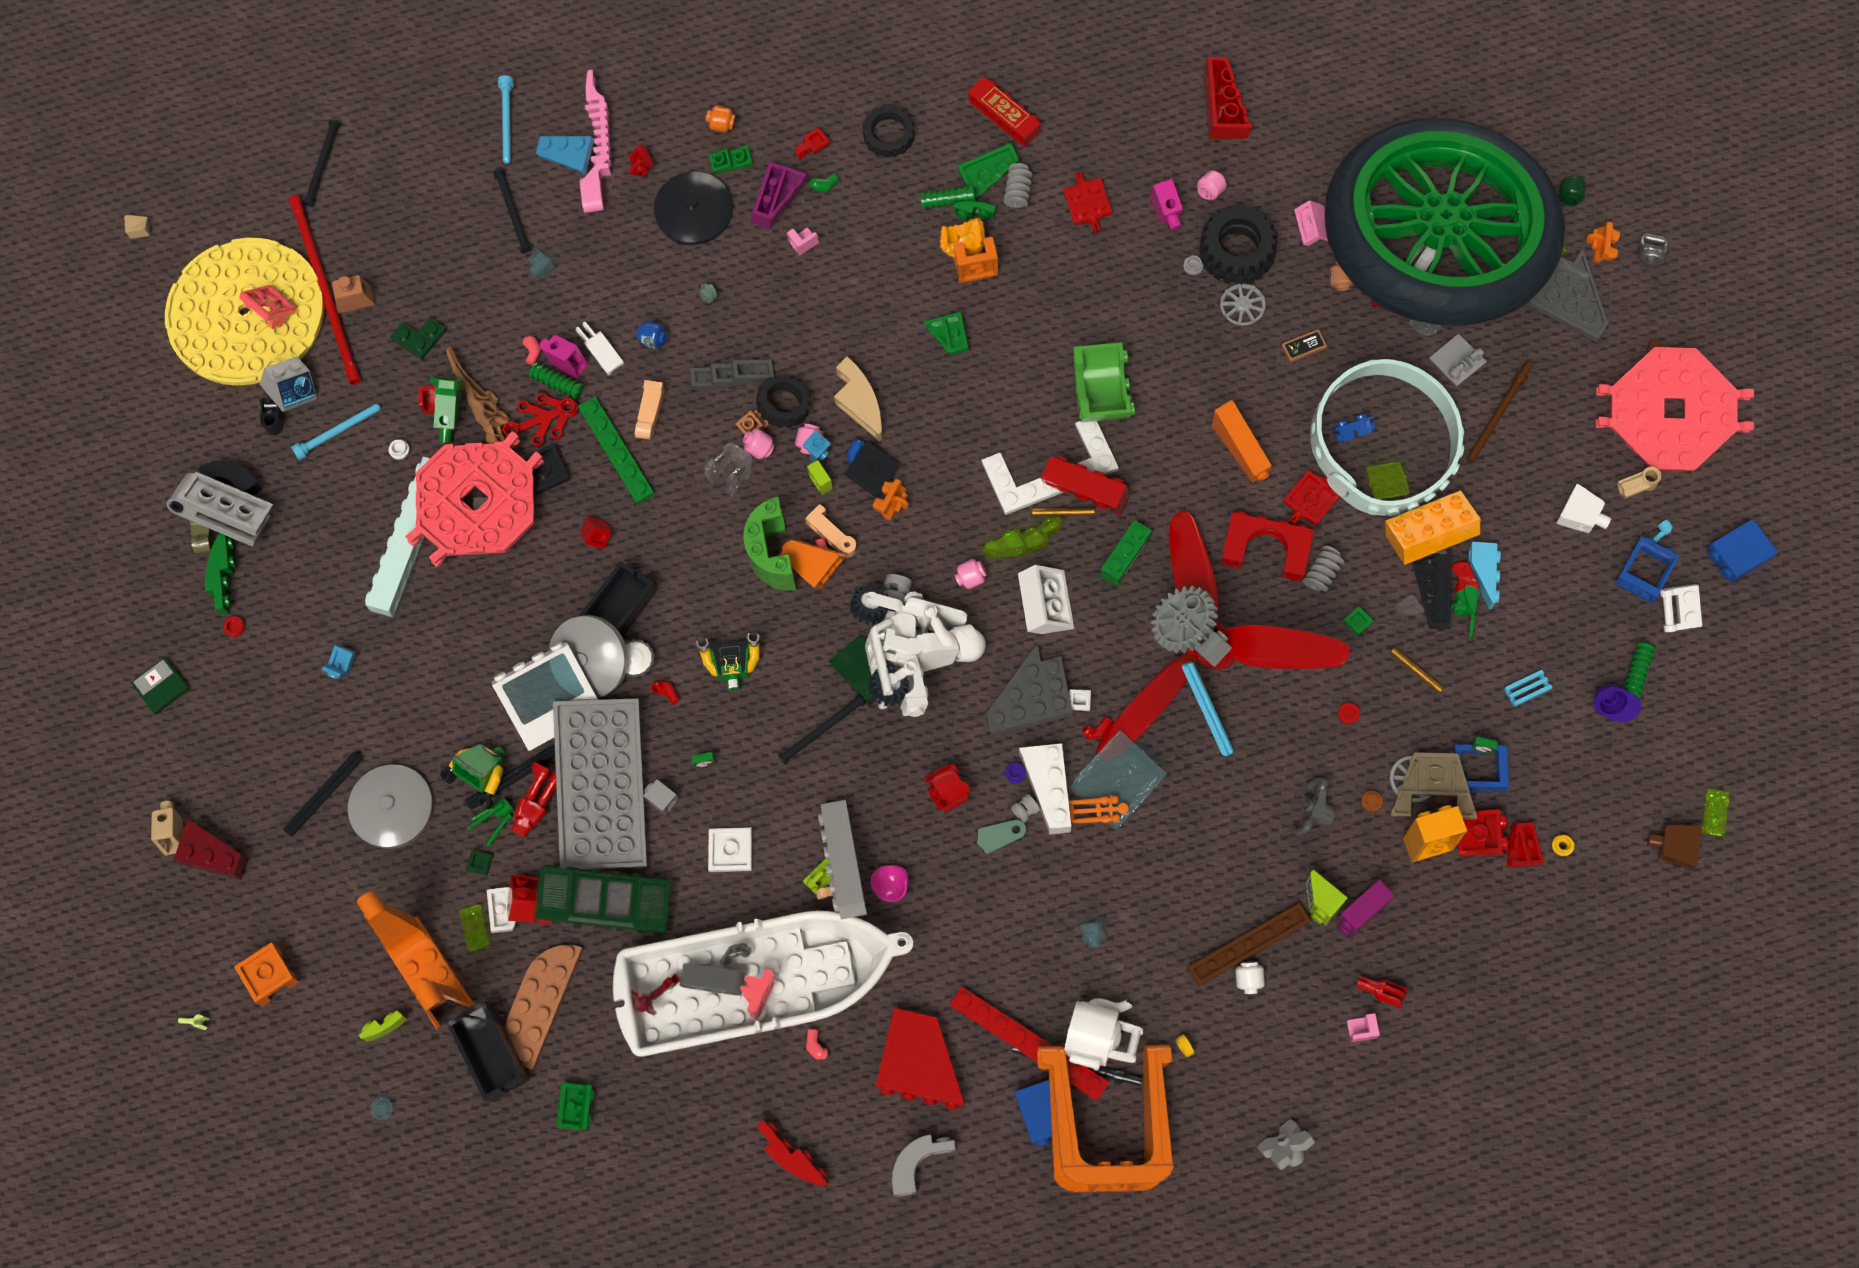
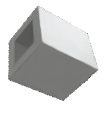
[643,780,679,815]

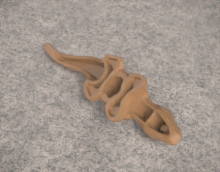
[446,347,509,444]

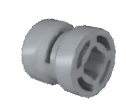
[1011,794,1040,824]

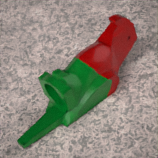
[1451,562,1480,639]

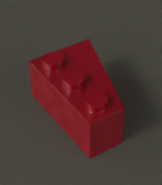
[173,819,248,880]

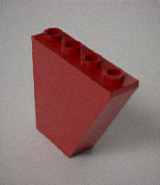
[876,1008,964,1110]

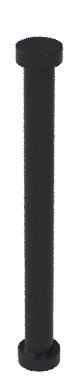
[302,120,340,207]
[493,168,532,254]
[777,695,865,765]

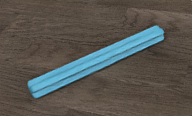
[1182,661,1234,756]

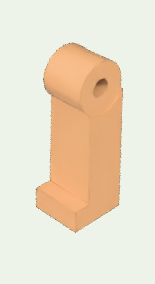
[635,380,665,440]
[805,504,857,558]

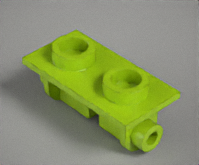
[803,859,833,894]

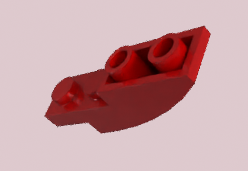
[757,1120,828,1188]

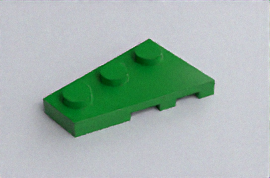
[957,143,1019,200]

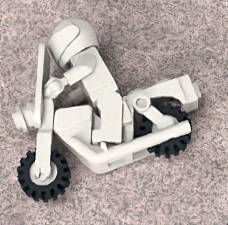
[850,584,986,717]

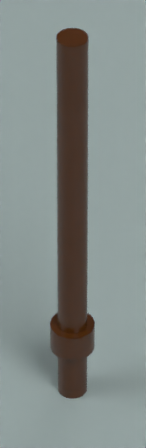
[1467,360,1533,463]

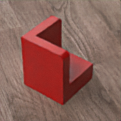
[419,386,436,414]
[580,516,612,549]

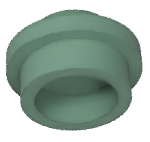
[699,284,717,303]

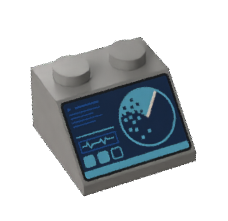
[259,357,317,412]

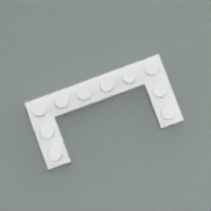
[982,421,1119,515]

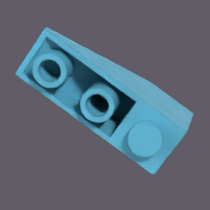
[1468,542,1501,609]

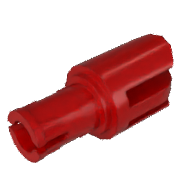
[1356,975,1408,1009]

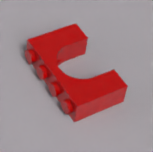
[1221,512,1314,582]

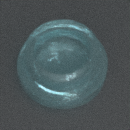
[371,1098,393,1120]

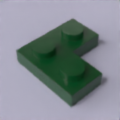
[390,318,447,360]

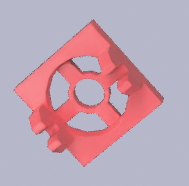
[239,285,297,330]
[740,969,776,1019]

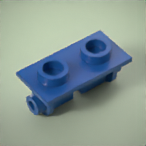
[1331,413,1376,443]

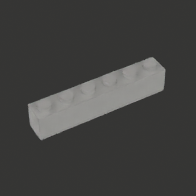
[818,800,867,920]

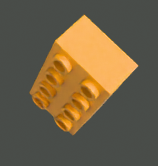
[1385,490,1480,565]
[1403,805,1467,863]

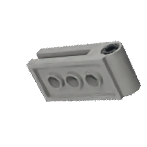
[167,472,273,547]

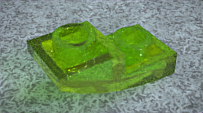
[1702,789,1730,836]
[459,904,490,952]

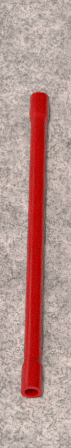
[289,195,361,385]

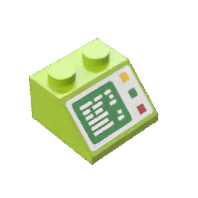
[1306,870,1347,926]

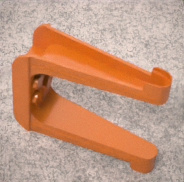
[356,891,474,1030]
[1037,1045,1174,1192]

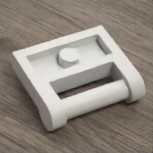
[1660,584,1702,632]

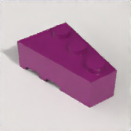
[751,162,807,229]

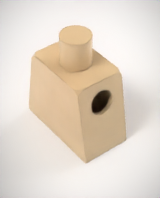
[151,801,184,856]

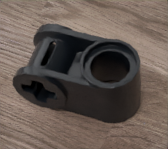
[260,397,284,436]

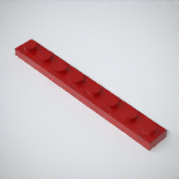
[949,986,1109,1102]

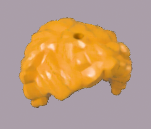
[939,218,985,259]

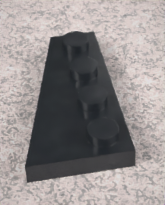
[1412,547,1451,629]

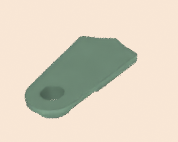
[977,820,1026,854]

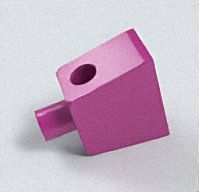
[1149,179,1183,230]
[539,335,588,379]

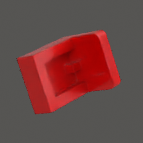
[628,145,654,176]

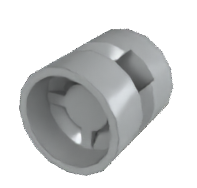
[883,574,912,611]

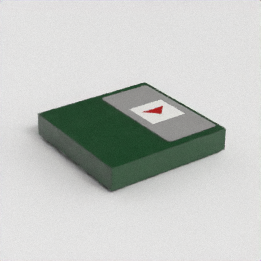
[131,657,190,715]

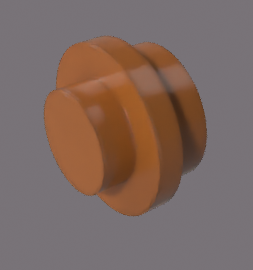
[1361,791,1383,812]

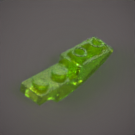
[982,516,1062,559]

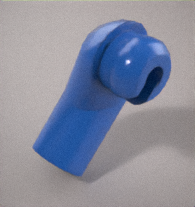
[847,439,865,465]

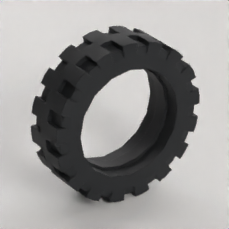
[863,105,915,158]
[756,375,811,428]

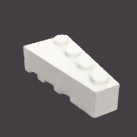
[1019,744,1071,834]

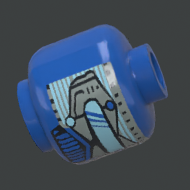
[636,321,668,349]

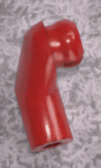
[651,681,680,705]

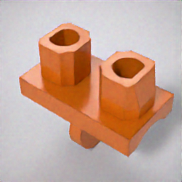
[1586,221,1620,262]
[873,479,909,521]

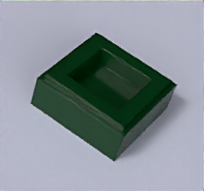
[466,850,493,876]

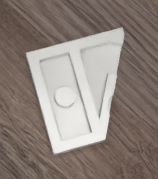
[487,887,516,933]

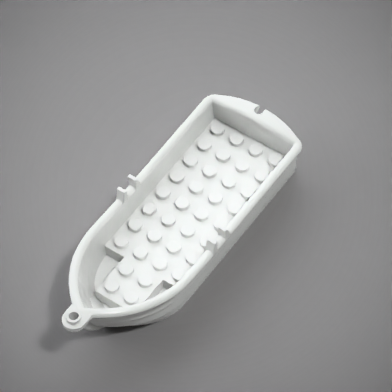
[613,911,913,1057]

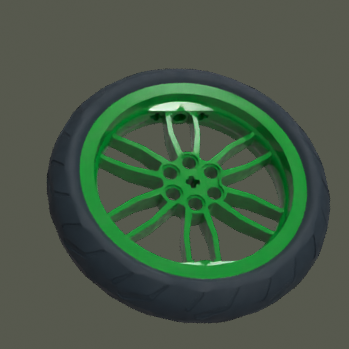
[1324,119,1565,326]

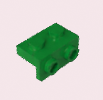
[555,1083,594,1131]

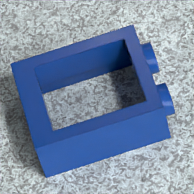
[1615,536,1679,604]
[1449,745,1509,792]

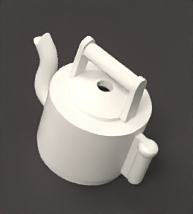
[1065,998,1143,1070]

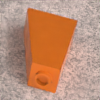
[1212,400,1272,483]

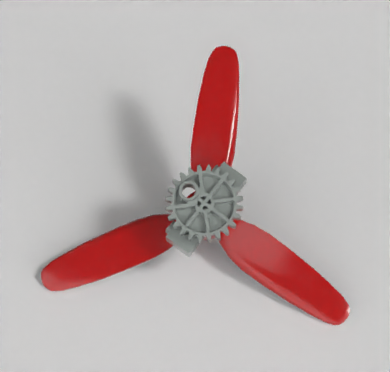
[1096,511,1350,761]

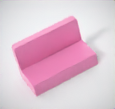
[1294,200,1328,246]

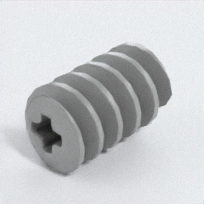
[1003,163,1033,208]
[1303,546,1345,592]

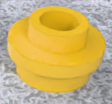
[1552,835,1574,856]

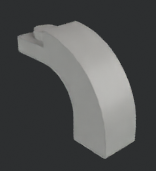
[892,1135,956,1197]

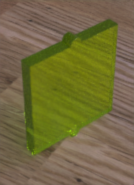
[1365,462,1410,499]

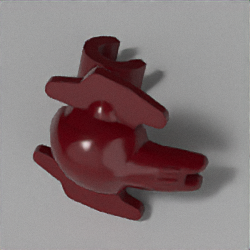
[631,973,680,1016]

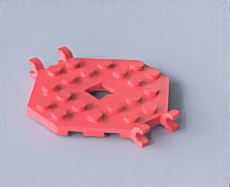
[1595,347,1754,471]
[405,431,544,568]

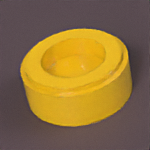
[1176,1034,1194,1058]

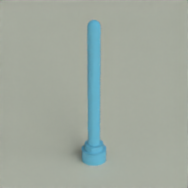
[498,75,514,164]
[291,404,381,461]

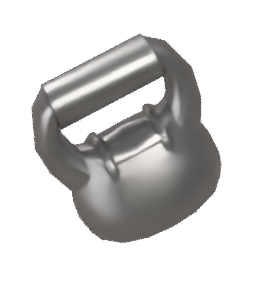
[1639,233,1669,265]

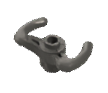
[1290,777,1335,836]

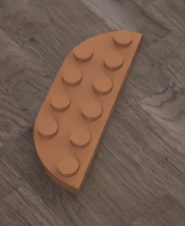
[506,945,583,1071]

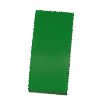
[709,145,754,173]
[953,201,996,220]

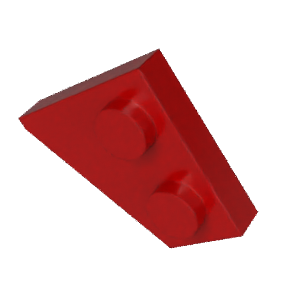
[1507,822,1544,868]

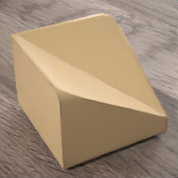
[124,215,150,239]

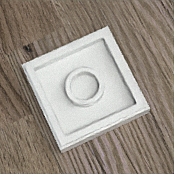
[708,828,752,872]

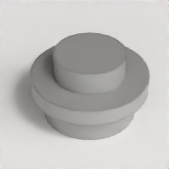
[1183,255,1203,275]

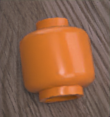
[706,105,735,133]

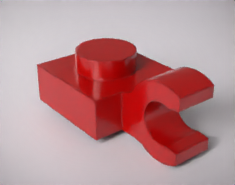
[795,127,830,160]

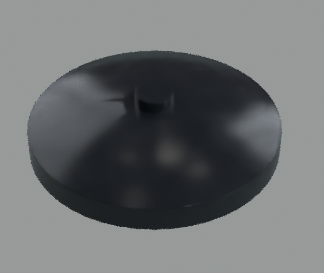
[654,172,733,246]

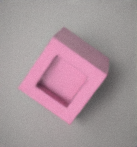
[787,228,819,256]
[1347,1013,1380,1042]

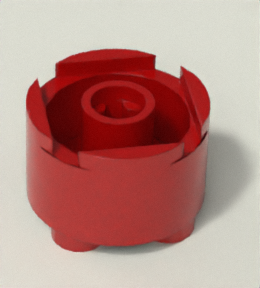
[923,763,970,814]

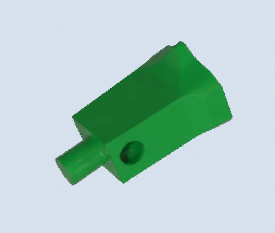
[430,376,465,443]

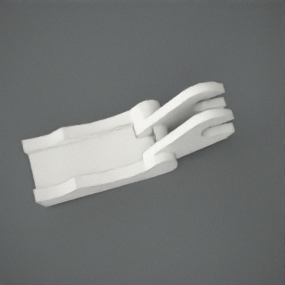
[576,322,624,375]

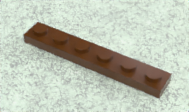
[1187,903,1311,987]

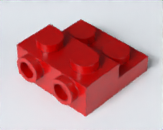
[1458,809,1509,857]

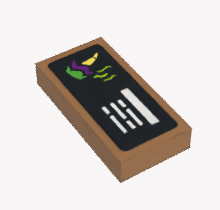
[1281,329,1327,363]

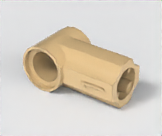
[1617,466,1661,499]

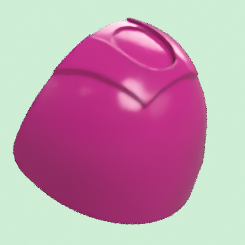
[871,866,909,902]

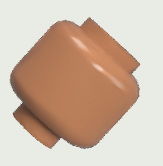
[1329,261,1354,291]

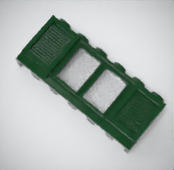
[533,864,670,936]

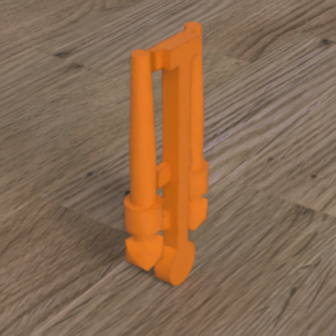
[1068,795,1129,823]

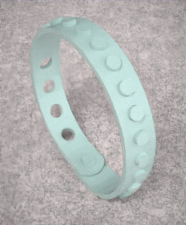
[1310,359,1464,516]

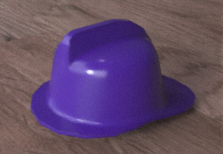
[1594,683,1641,722]

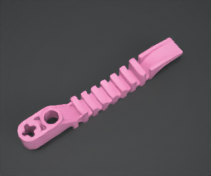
[580,70,612,213]

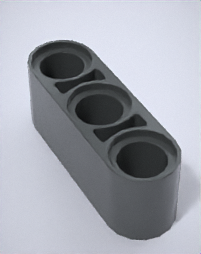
[679,963,746,996]

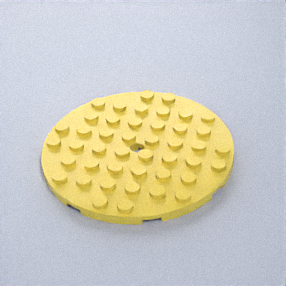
[165,238,324,385]

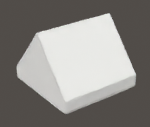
[1069,689,1091,711]

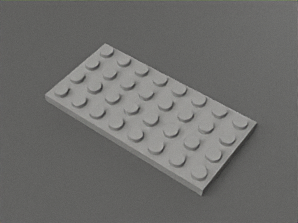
[553,699,647,871]

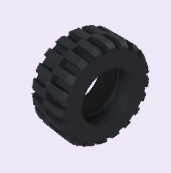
[1199,205,1278,285]

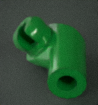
[809,173,839,192]

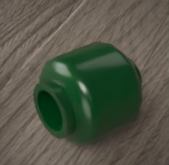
[1559,175,1586,207]

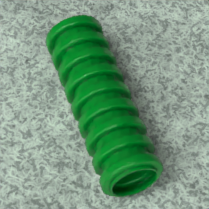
[921,185,976,210]
[529,362,584,400]
[1623,642,1655,700]

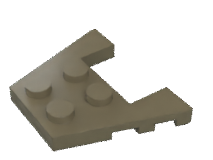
[1391,752,1477,820]

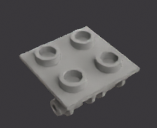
[1429,334,1487,386]

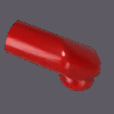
[1082,717,1112,740]

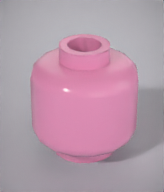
[1197,170,1227,200]
[795,424,823,455]
[743,429,774,459]
[955,559,987,589]

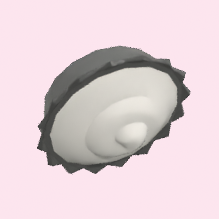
[625,639,655,678]

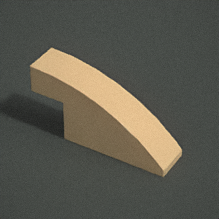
[834,357,882,441]

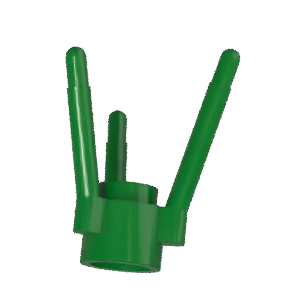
[467,797,513,846]

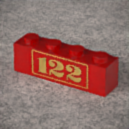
[968,76,1041,148]

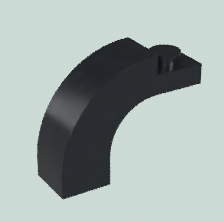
[198,461,263,496]

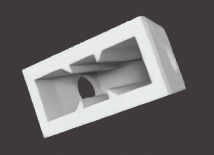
[1557,484,1612,533]

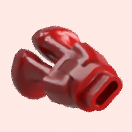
[510,762,556,838]

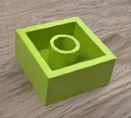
[807,460,833,495]

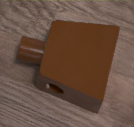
[1647,825,1702,870]

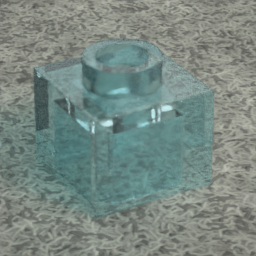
[527,249,555,280]
[1080,922,1105,948]

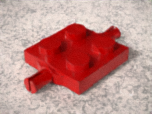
[1063,171,1112,234]
[1283,470,1340,527]

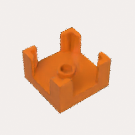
[953,236,998,283]
[234,942,299,1006]

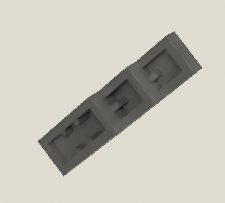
[689,360,774,390]

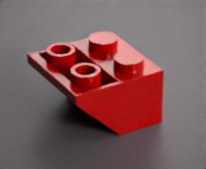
[507,875,551,925]

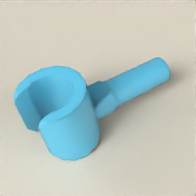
[1653,520,1672,543]

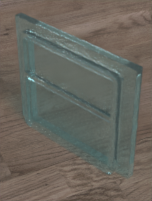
[1069,730,1168,831]

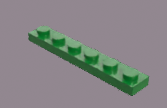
[578,397,655,505]

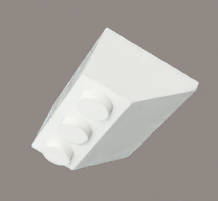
[1018,565,1074,634]

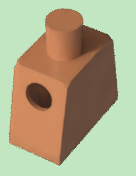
[332,275,375,314]

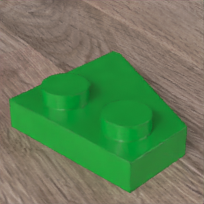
[924,312,970,356]

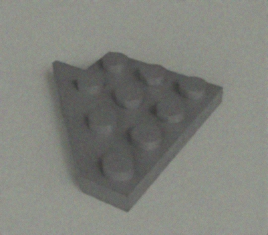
[1526,250,1608,342]
[987,646,1074,735]

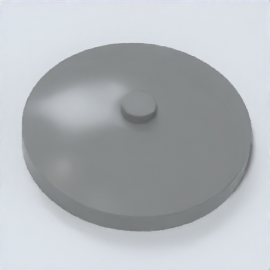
[549,615,628,698]
[348,765,433,849]

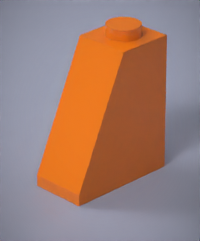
[779,540,846,588]

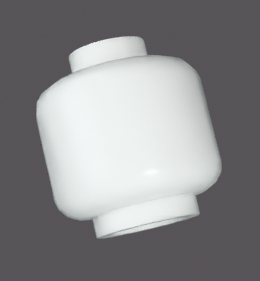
[1235,962,1265,994]

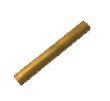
[1032,507,1094,517]
[1390,647,1445,693]

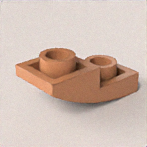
[736,400,777,434]

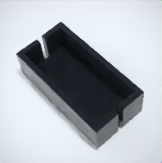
[579,561,657,637]
[446,1001,530,1102]

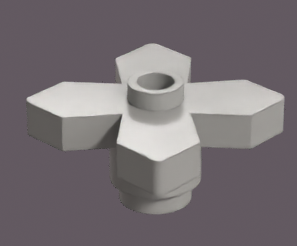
[1257,1119,1315,1170]

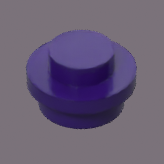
[1005,762,1026,784]

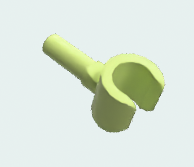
[178,1014,210,1030]

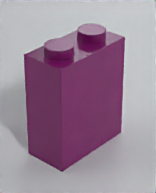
[1336,879,1395,938]

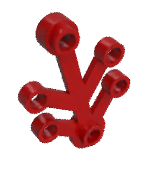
[503,393,578,448]

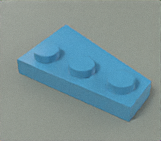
[536,136,594,175]

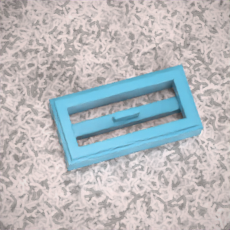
[1504,670,1553,707]

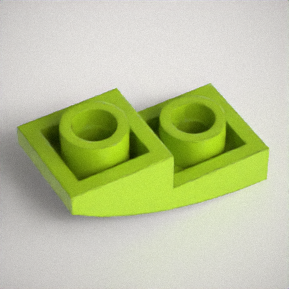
[359,1010,407,1042]

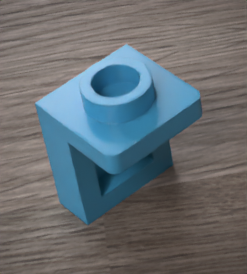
[803,431,831,462]
[322,644,356,679]

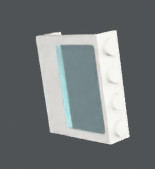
[491,642,598,751]

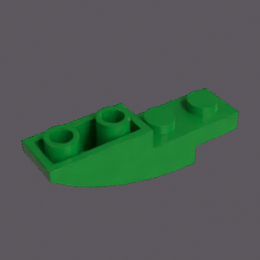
[205,533,236,615]

